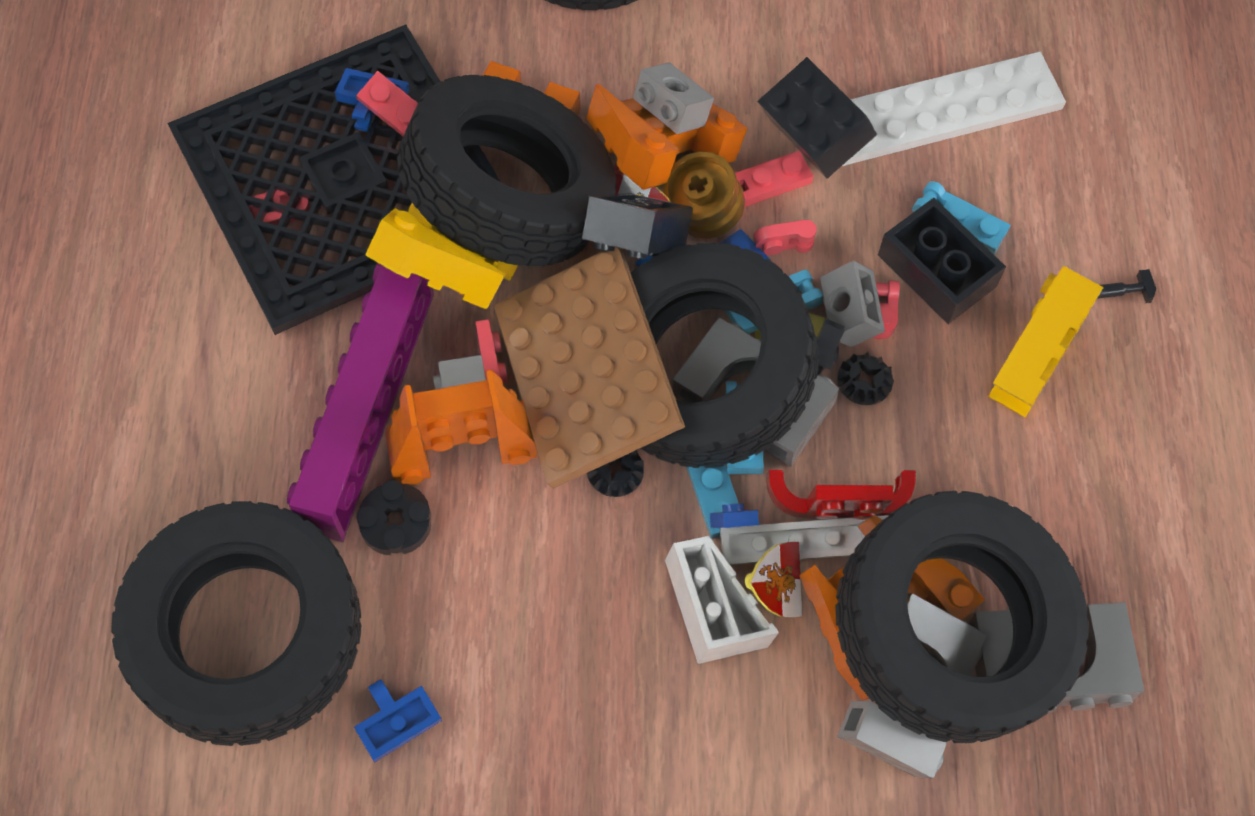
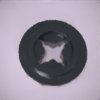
[837,352,894,405]
[587,450,644,497]

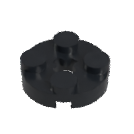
[356,480,431,555]

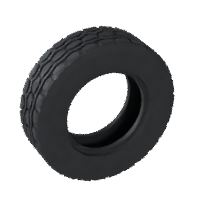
[397,75,616,267]
[630,243,819,468]
[835,491,1089,743]
[111,501,362,746]

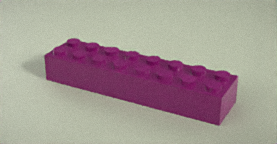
[287,263,434,542]

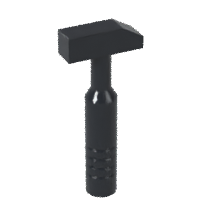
[1097,269,1156,303]

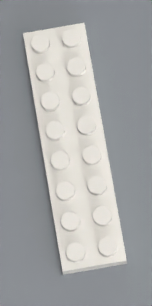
[842,51,1066,166]

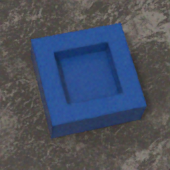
[710,503,759,528]

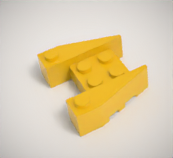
[365,203,518,309]
[988,266,1103,418]

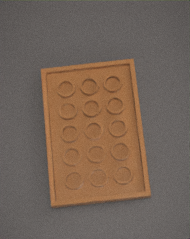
[494,247,685,489]

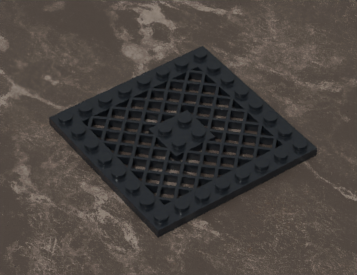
[167,24,501,335]

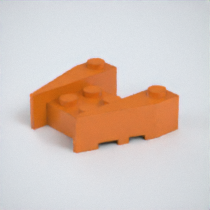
[586,84,748,190]
[385,370,537,485]
[799,515,985,701]

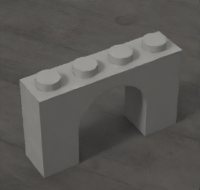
[672,317,839,467]
[837,593,987,779]
[968,602,1144,712]

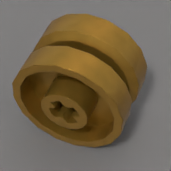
[662,151,745,239]

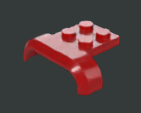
[766,470,916,520]

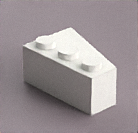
[665,536,779,664]

